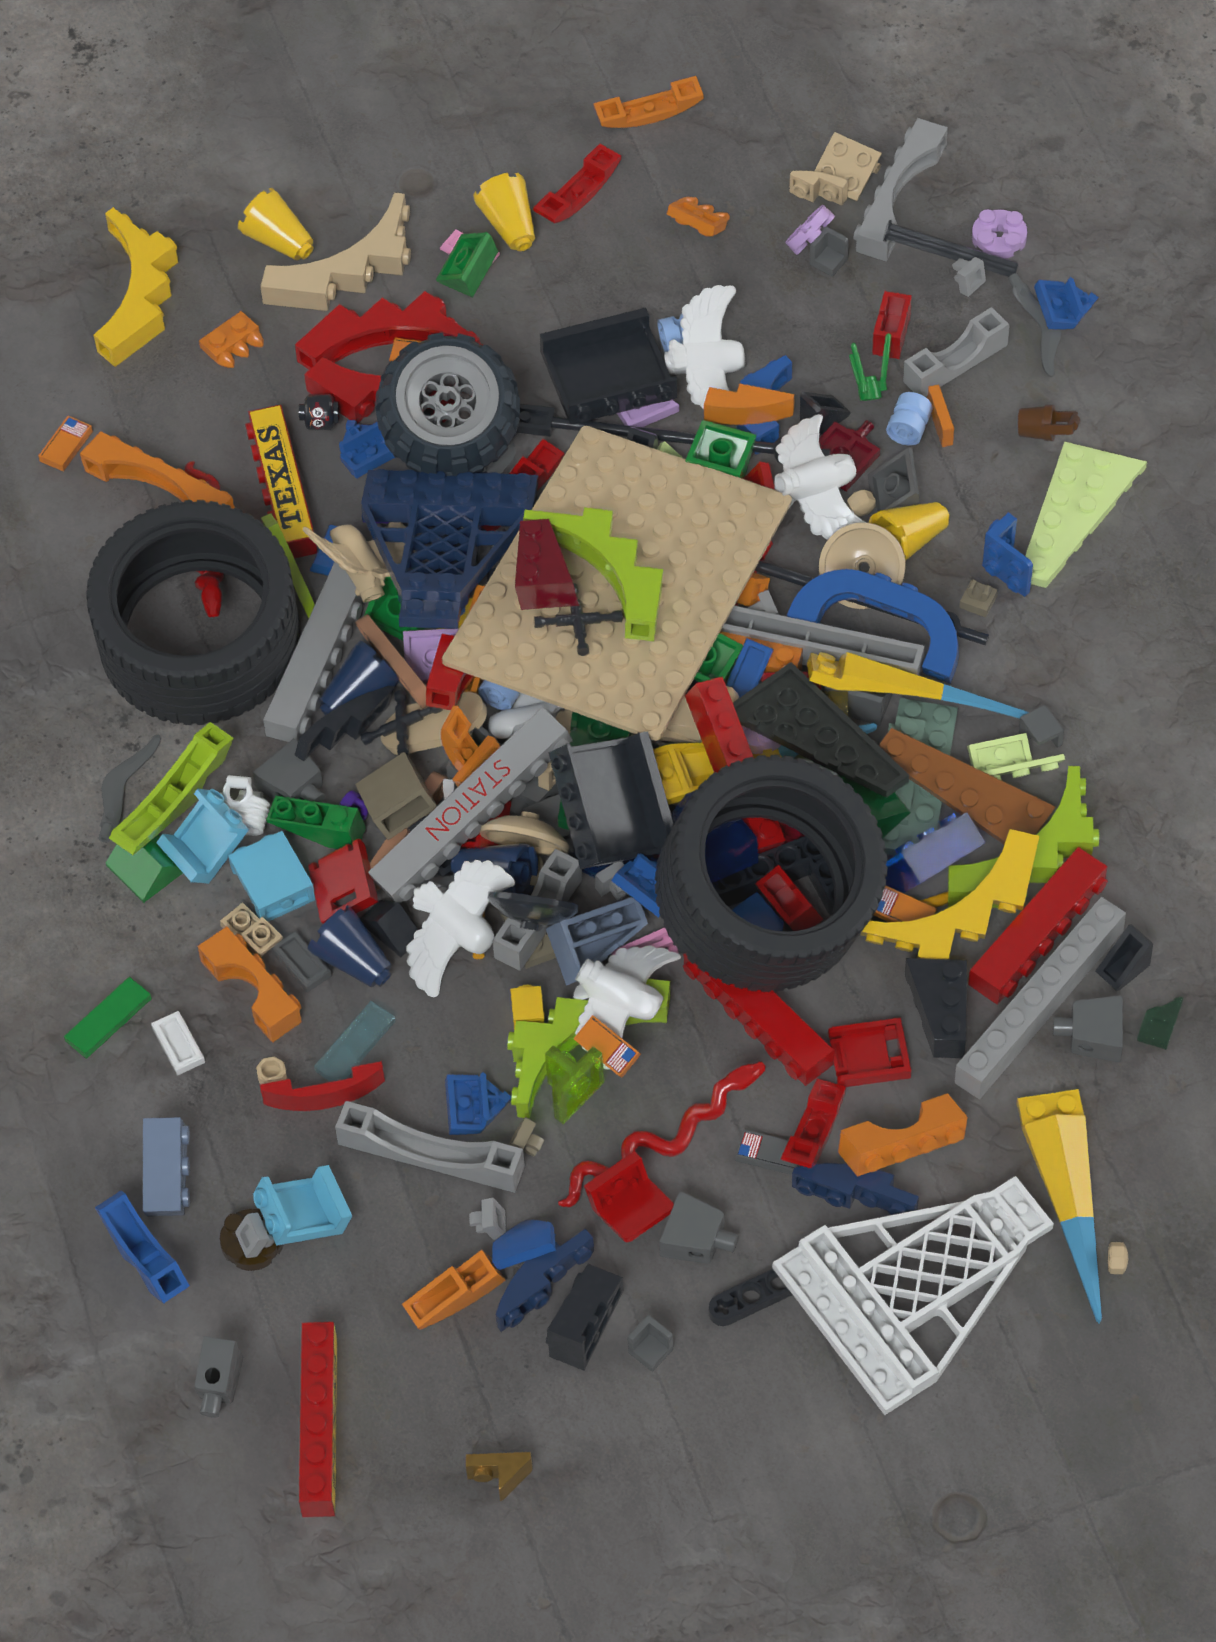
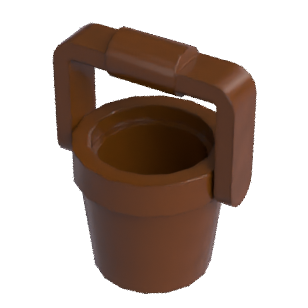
[1018,404,1080,441]

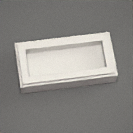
[151,1011,205,1076]

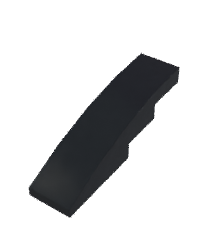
[295,686,394,761]

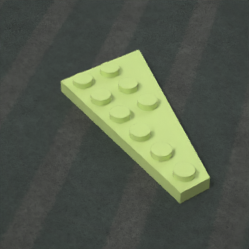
[1025,442,1147,588]

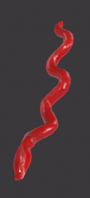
[184,461,224,618]
[558,1061,766,1207]

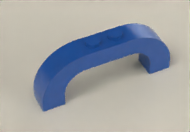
[787,569,959,684]

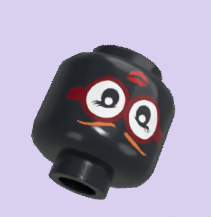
[299,394,339,430]

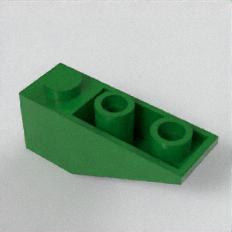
[266,796,366,849]

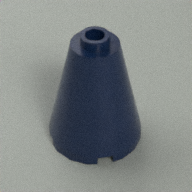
[319,640,399,715]
[451,843,538,895]
[307,905,392,987]

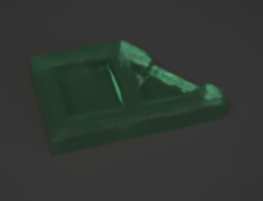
[1137,996,1184,1050]

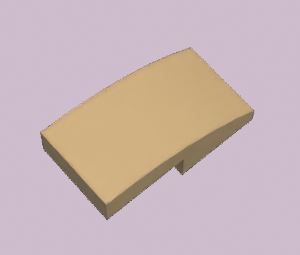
[790,171,848,205]
[220,902,283,957]

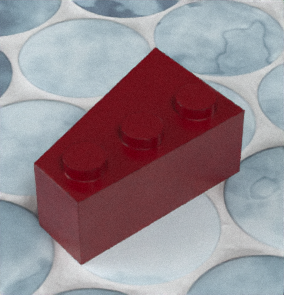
[515,519,579,610]

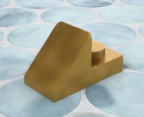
[466,1452,532,1501]

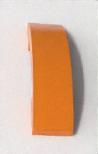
[594,76,704,128]
[441,705,478,771]

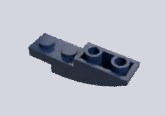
[792,1163,919,1215]
[496,1229,594,1332]

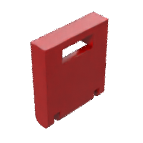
[308,838,378,924]
[828,1018,911,1087]

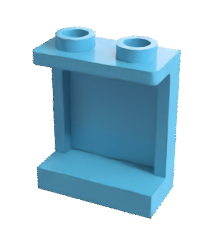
[156,789,249,884]
[228,831,316,922]
[253,1165,352,1246]

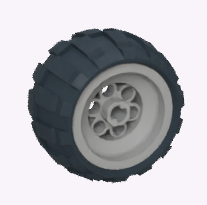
[375,332,520,476]

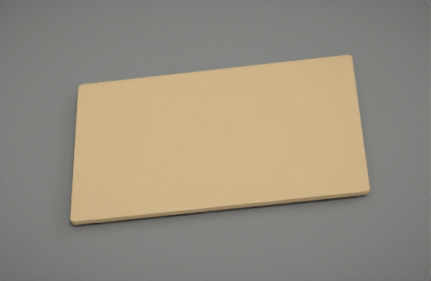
[442,426,792,741]

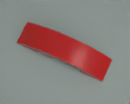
[533,144,621,223]
[260,1061,385,1111]
[781,1078,846,1169]

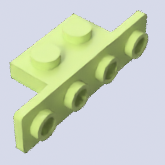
[967,733,1065,780]

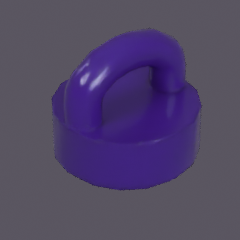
[340,790,368,820]

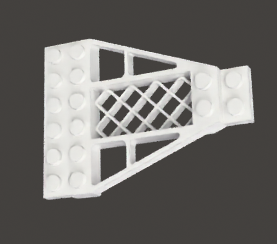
[772,1176,1054,1415]

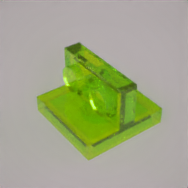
[545,1045,604,1125]

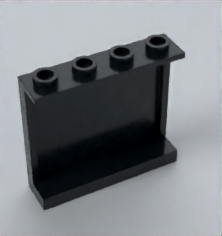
[540,308,677,425]
[548,731,674,869]

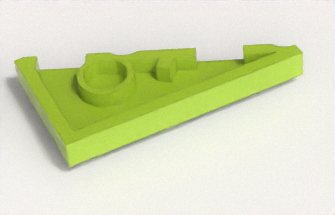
[261,513,315,618]

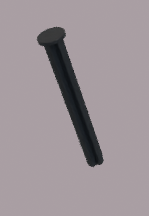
[883,220,1018,277]

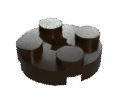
[220,1209,283,1271]

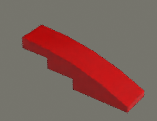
[481,439,565,531]

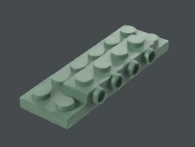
[882,698,958,862]

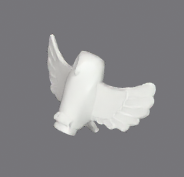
[665,285,745,409]
[774,414,866,540]
[488,692,564,742]
[406,860,515,997]
[573,946,681,1070]

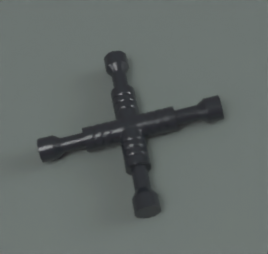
[534,583,622,656]
[361,690,443,755]

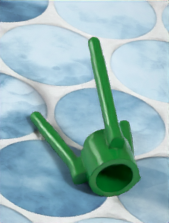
[849,333,891,401]

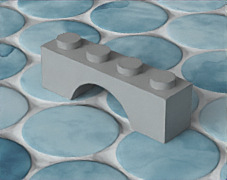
[903,307,1009,397]
[493,849,582,971]

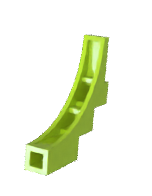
[523,507,663,641]
[948,766,1099,908]
[507,979,671,1119]

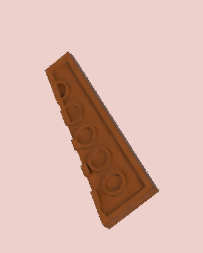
[879,728,1055,845]

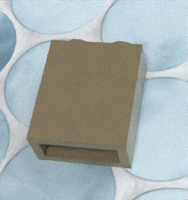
[355,752,437,840]

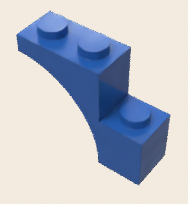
[736,355,792,455]
[95,1191,190,1304]

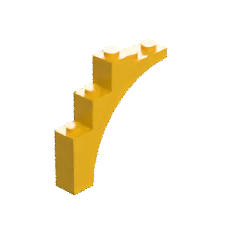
[94,207,178,367]
[861,829,1039,959]

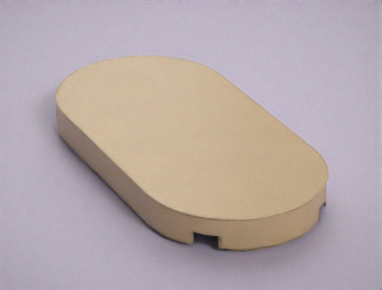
[381,692,487,755]

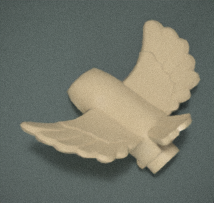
[303,522,415,602]

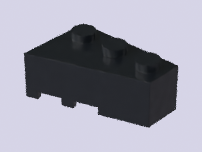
[905,958,967,1059]
[546,1264,624,1371]

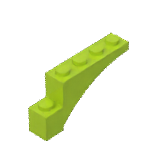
[109,722,234,855]

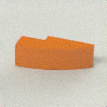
[704,384,795,425]
[402,1250,506,1330]

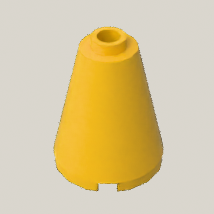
[473,173,535,251]
[238,188,314,260]
[869,502,949,561]

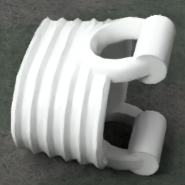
[220,775,271,836]

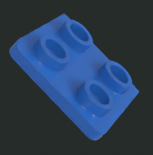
[982,512,1033,597]

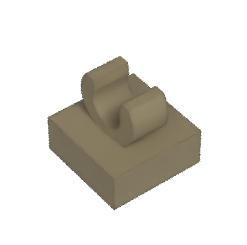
[959,580,998,618]
[508,1117,544,1157]

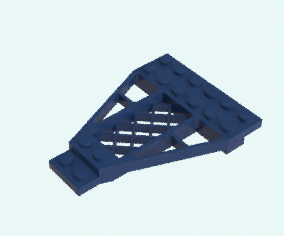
[361,469,538,629]

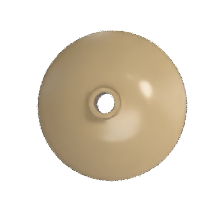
[819,523,906,609]
[480,811,569,855]

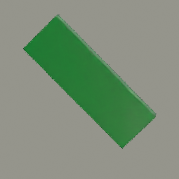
[64,977,152,1059]

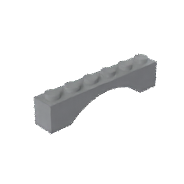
[853,118,948,262]
[335,1101,525,1193]

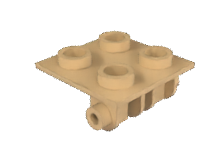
[814,132,882,201]

